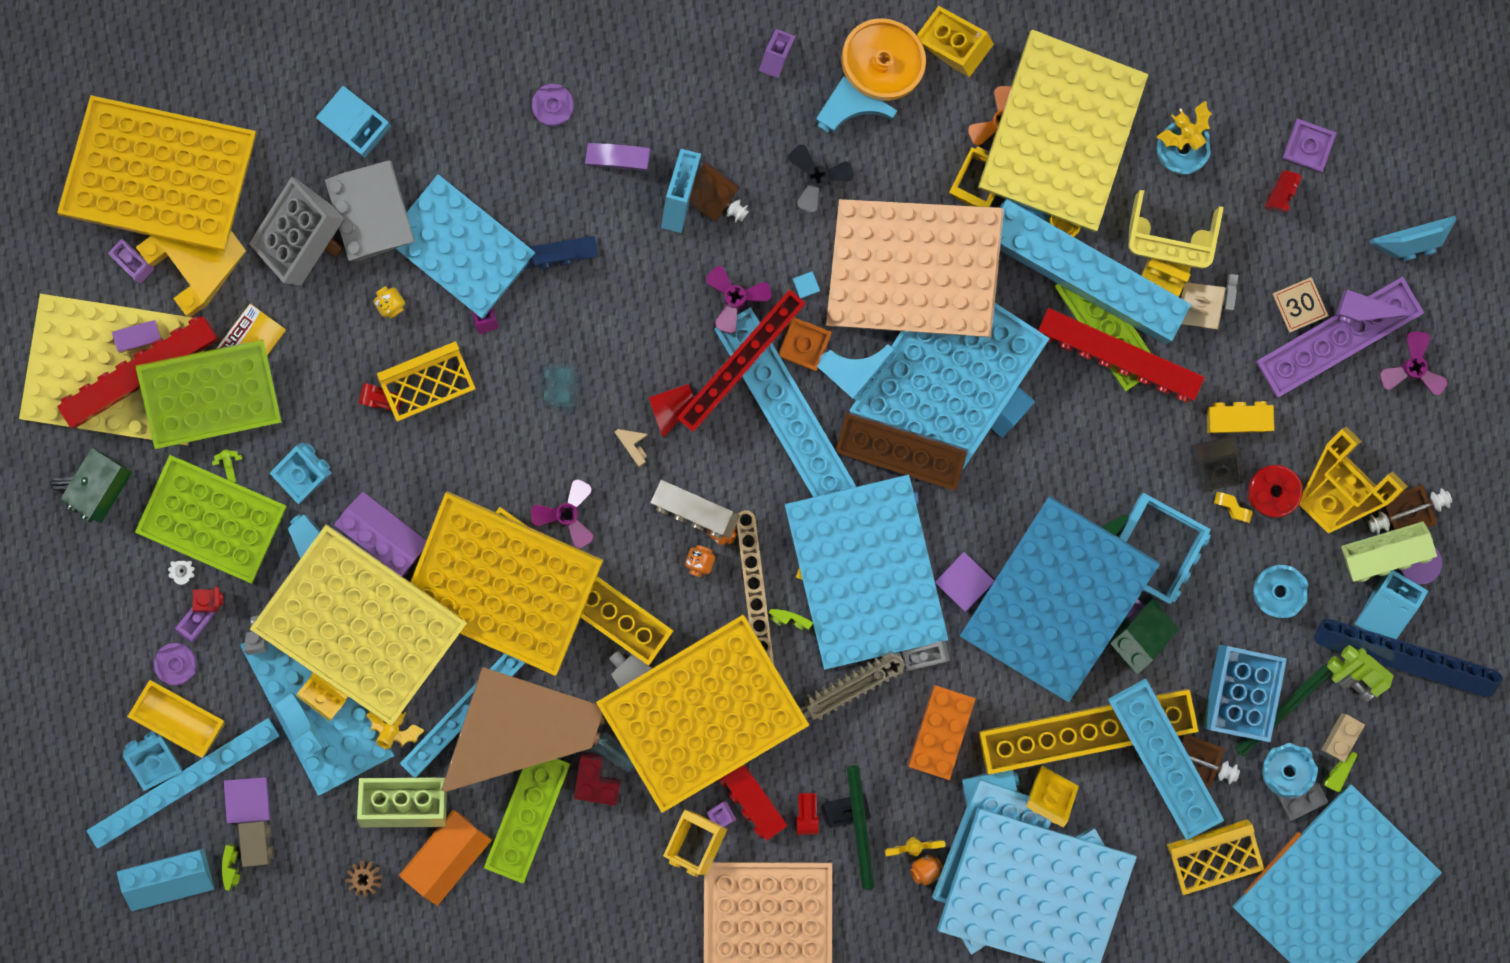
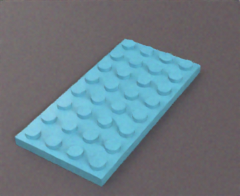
[240,642,395,796]

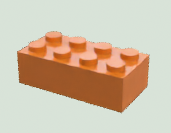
[907,685,976,780]

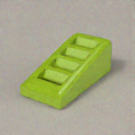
[1321,751,1357,792]

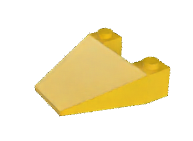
[136,231,246,317]
[1299,427,1408,534]

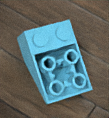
[316,86,392,158]
[1354,570,1428,639]

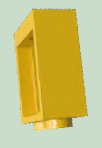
[948,147,995,207]
[663,809,728,877]

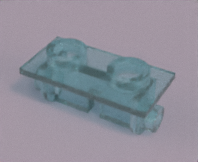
[593,731,633,773]

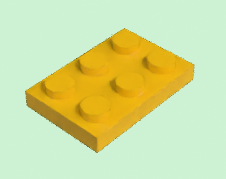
[1026,766,1079,828]

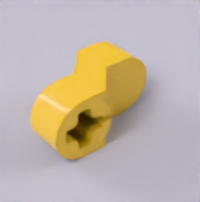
[1213,492,1253,523]

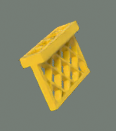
[377,341,475,422]
[1167,819,1264,895]

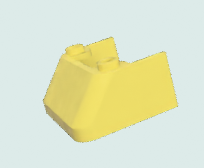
[1128,190,1224,269]

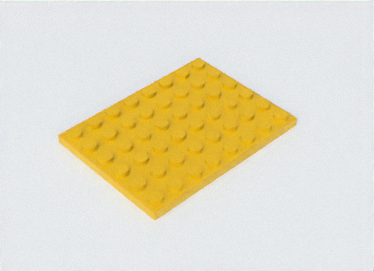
[57,95,257,252]
[411,491,604,676]
[596,614,809,813]

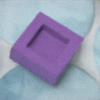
[706,801,736,827]

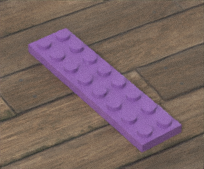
[1255,277,1424,398]

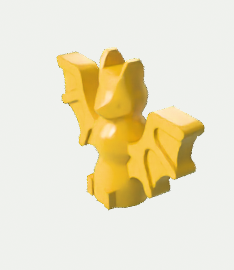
[1156,101,1212,151]
[366,711,424,750]
[885,837,946,856]

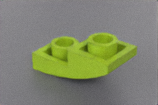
[768,609,813,631]
[222,843,241,891]

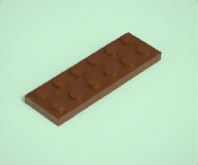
[836,411,969,491]

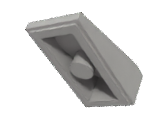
[902,641,950,671]

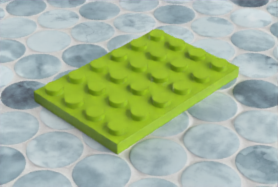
[136,339,281,449]
[135,455,287,584]

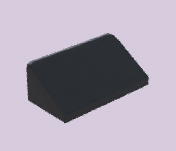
[824,793,871,828]

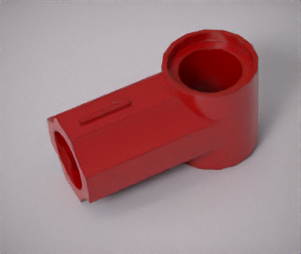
[358,383,403,412]
[797,793,818,835]

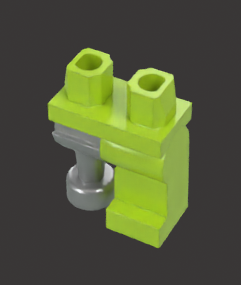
[1327,645,1394,703]

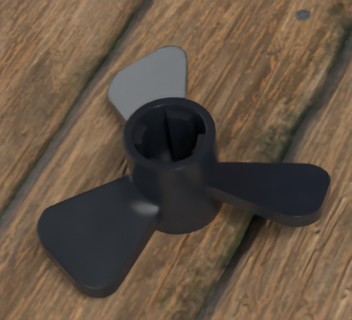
[788,145,854,213]

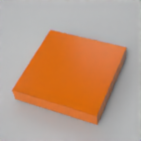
[779,318,832,372]

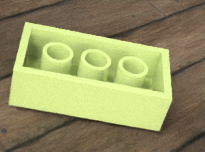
[1341,521,1437,582]
[357,778,447,828]

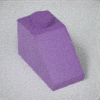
[759,29,795,78]

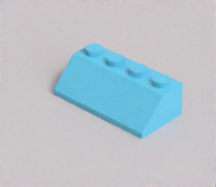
[117,848,215,911]

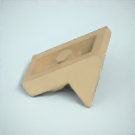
[615,429,648,467]

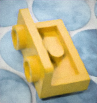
[296,673,348,721]

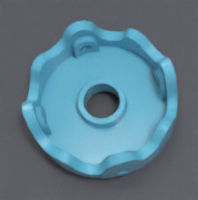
[1156,121,1211,175]
[1253,565,1308,618]
[1262,743,1318,798]

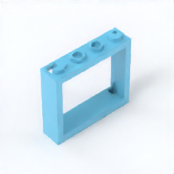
[1118,493,1211,604]

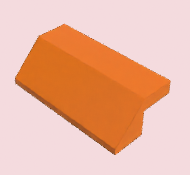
[399,809,492,906]

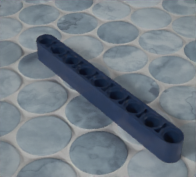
[1314,618,1503,697]

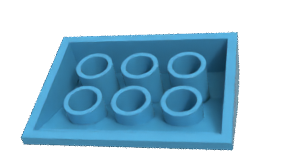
[1202,645,1287,742]

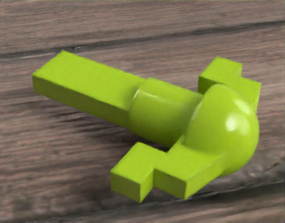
[212,450,242,482]

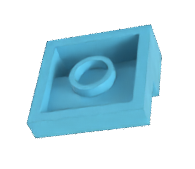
[270,442,332,504]
[123,731,182,791]

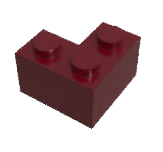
[574,752,621,806]

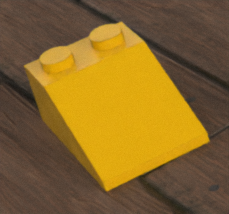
[917,6,994,77]

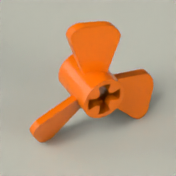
[968,86,1012,146]

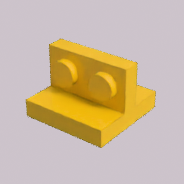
[1141,258,1191,297]

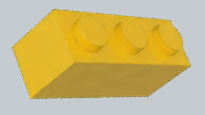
[1207,401,1274,433]

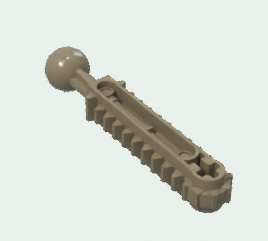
[800,651,906,720]

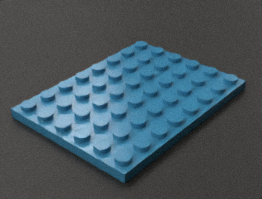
[960,496,1160,702]

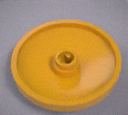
[841,19,926,101]

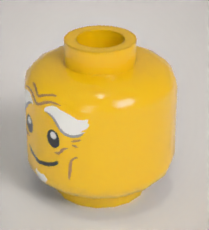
[373,286,405,319]

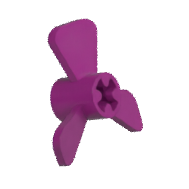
[706,266,772,334]
[1380,332,1447,395]
[531,480,594,548]

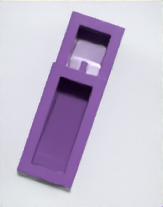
[585,143,650,171]

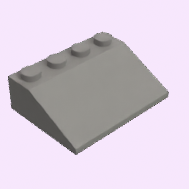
[325,160,415,261]
[249,177,344,285]

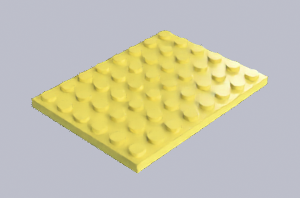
[978,30,1148,232]
[19,294,204,446]
[250,524,467,726]

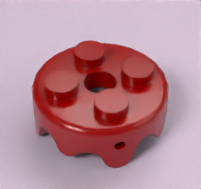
[1248,465,1303,518]

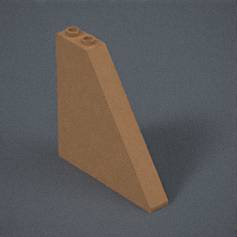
[441,667,605,792]

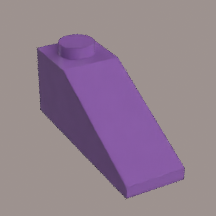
[1335,290,1408,324]

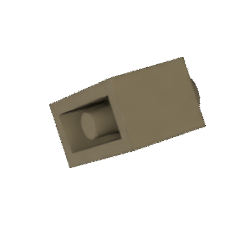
[238,820,274,867]

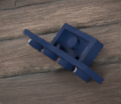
[523,236,598,270]

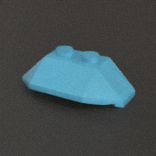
[1370,216,1456,261]

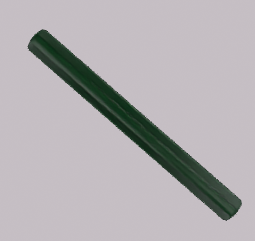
[1235,664,1333,757]
[847,765,875,890]

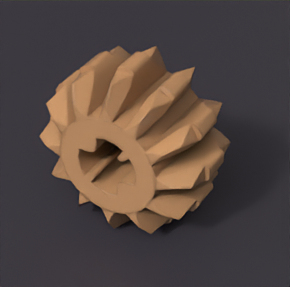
[346,860,383,897]

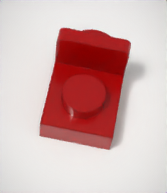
[193,587,223,612]

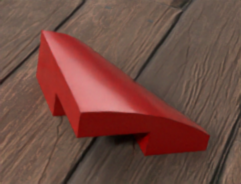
[1264,170,1302,213]
[649,384,694,437]

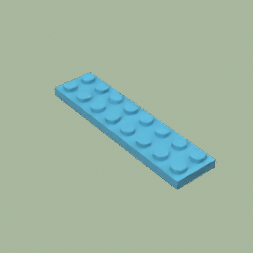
[1108,679,1224,840]

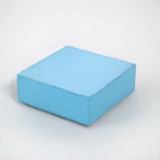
[793,271,820,299]

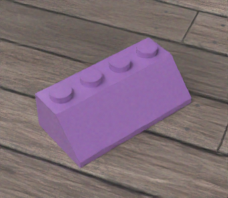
[334,492,427,577]

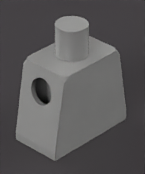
[609,651,652,688]

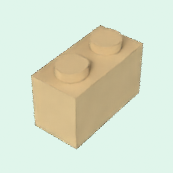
[1321,713,1365,762]

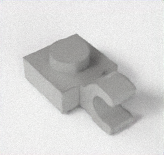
[244,616,268,655]

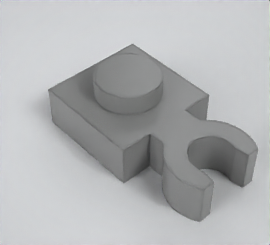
[1222,274,1238,312]

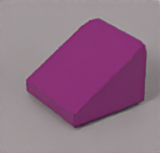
[472,307,499,334]

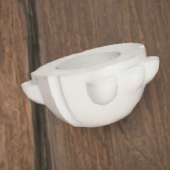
[168,560,194,585]

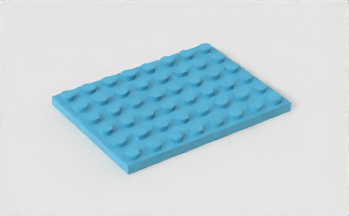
[849,303,1050,469]
[785,475,948,670]
[1232,784,1442,963]
[937,808,1137,963]

